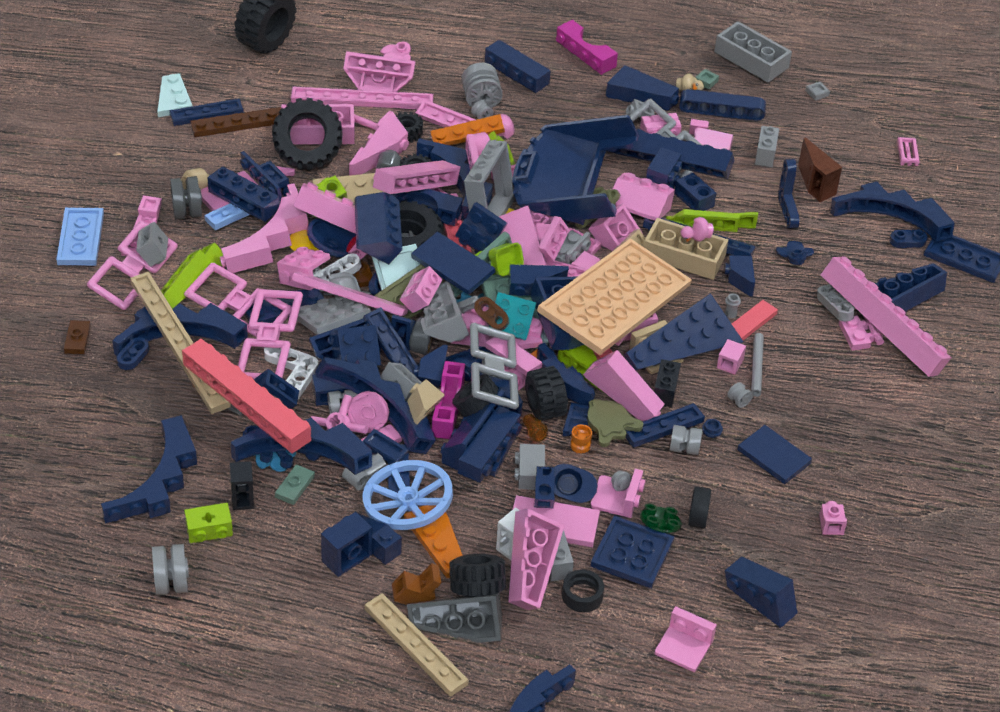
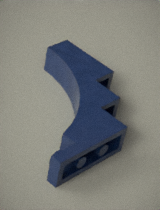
[416,138,493,221]

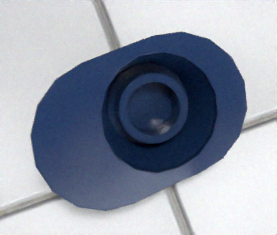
[554,464,598,503]

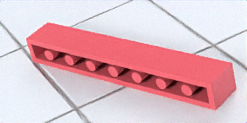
[182,339,311,453]

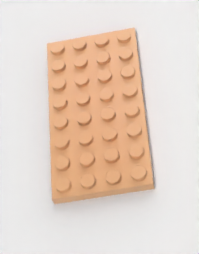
[537,238,692,355]

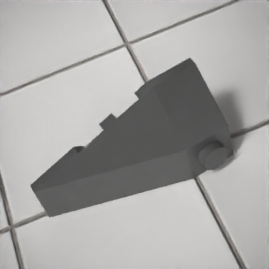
[407,593,502,643]

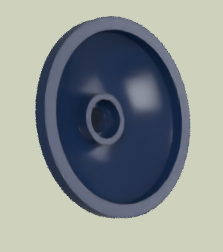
[307,218,356,258]

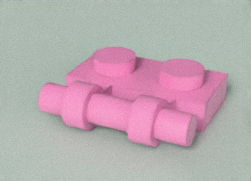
[838,315,884,351]

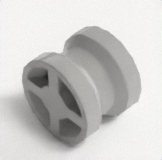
[471,100,494,119]
[727,382,753,408]

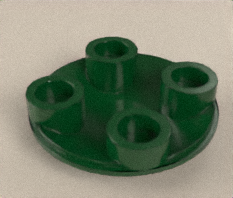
[640,503,682,533]

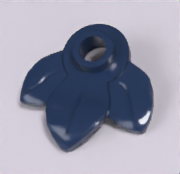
[776,241,814,265]

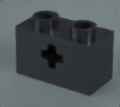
[654,359,681,408]
[230,461,254,510]

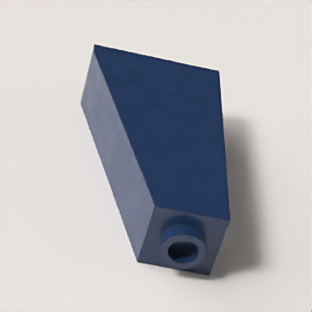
[606,65,680,111]

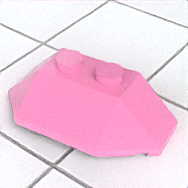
[343,52,416,92]

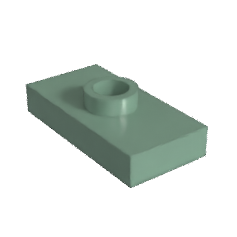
[275,464,315,505]

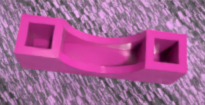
[556,20,618,74]
[432,361,465,439]

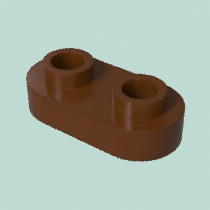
[474,297,510,331]

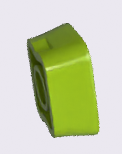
[489,243,524,276]

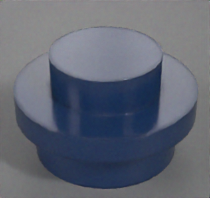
[702,419,723,438]

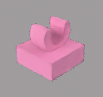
[689,119,709,138]

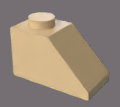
[407,380,445,424]

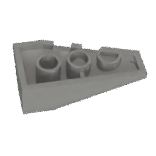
[421,281,469,343]

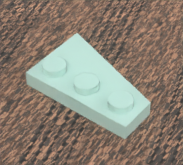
[157,73,192,117]

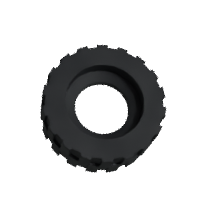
[452,374,498,417]

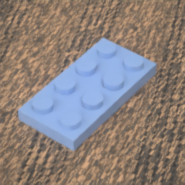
[56,208,104,266]

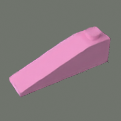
[349,111,409,176]

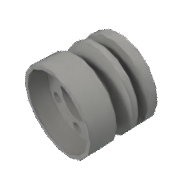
[461,62,502,108]

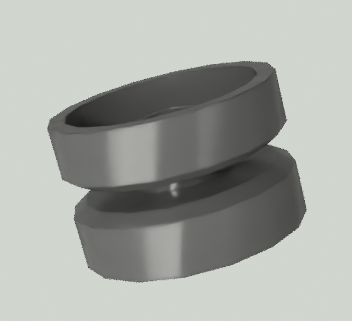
[170,176,202,220]

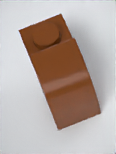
[392,563,441,605]

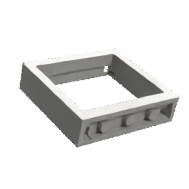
[464,140,516,217]

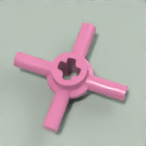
[311,395,368,434]

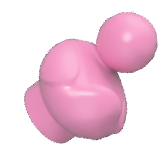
[681,217,713,242]

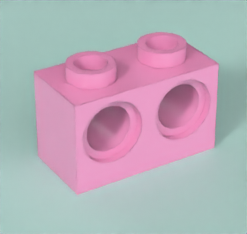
[400,266,442,313]

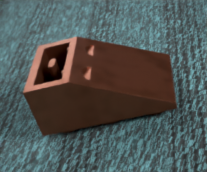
[798,137,842,203]

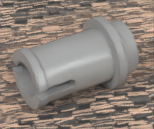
[725,293,741,318]

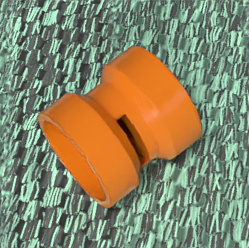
[570,424,592,454]

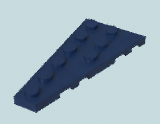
[623,293,744,371]

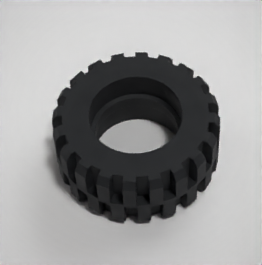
[234,0,297,54]
[272,98,343,171]
[399,201,443,248]

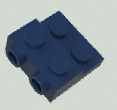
[455,202,508,254]

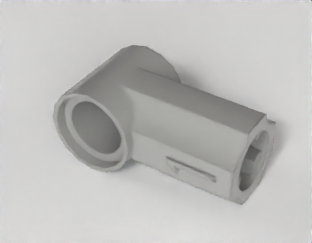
[342,453,386,491]

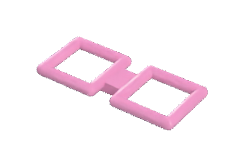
[87,221,178,310]
[184,263,292,337]
[238,289,303,379]

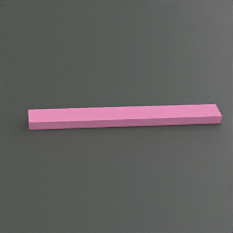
[291,87,433,109]

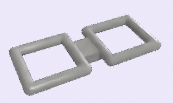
[629,99,702,178]
[470,323,519,409]

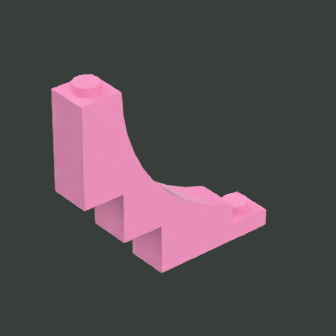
[220,183,309,273]

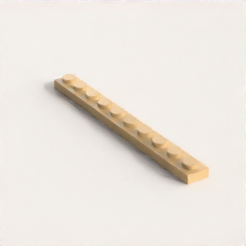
[130,272,231,414]

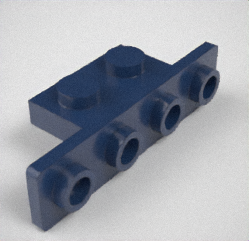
[240,151,289,202]

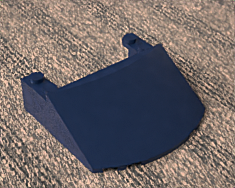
[512,115,639,225]

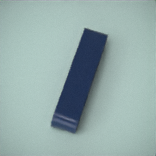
[679,89,766,121]

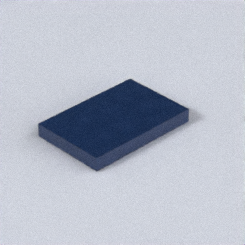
[737,425,812,485]

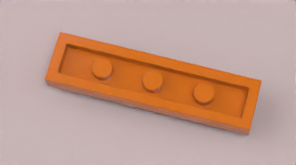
[430,114,505,146]

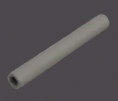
[751,333,764,397]

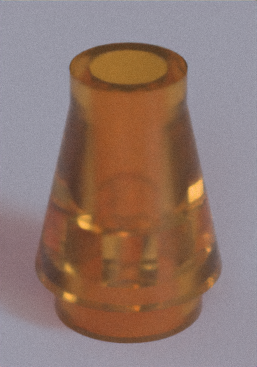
[523,414,548,442]

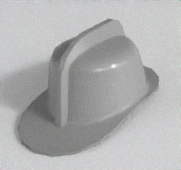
[324,272,371,295]

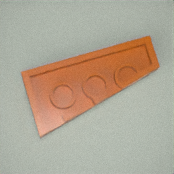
[404,505,463,579]

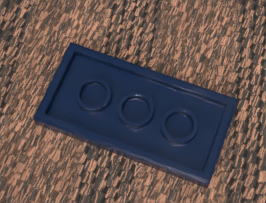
[411,232,495,295]
[923,235,1000,283]

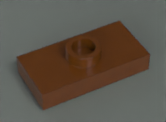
[351,256,373,288]
[64,320,91,354]

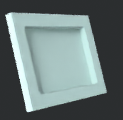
[371,244,420,291]

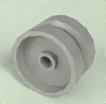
[152,543,189,596]

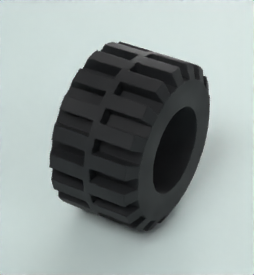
[525,366,568,421]
[449,554,506,597]

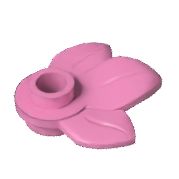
[380,42,411,60]

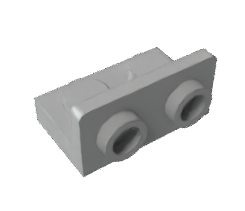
[555,230,591,265]

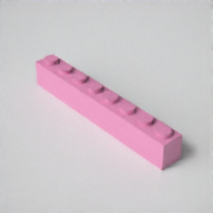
[821,256,951,377]

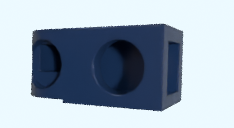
[534,466,555,508]

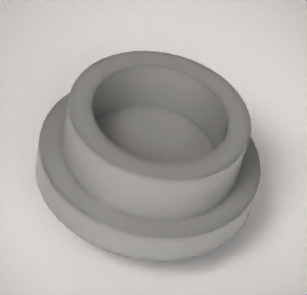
[611,471,632,491]

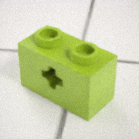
[184,502,233,543]

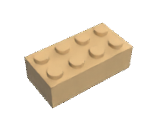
[643,218,728,280]

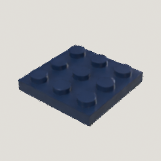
[590,515,675,589]

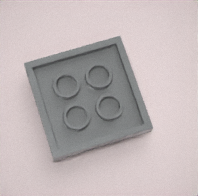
[297,295,371,335]

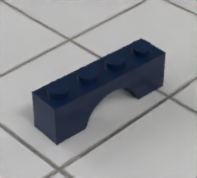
[385,189,463,226]

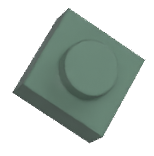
[695,69,719,89]

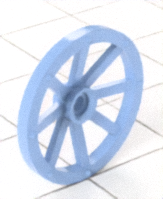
[363,460,453,530]

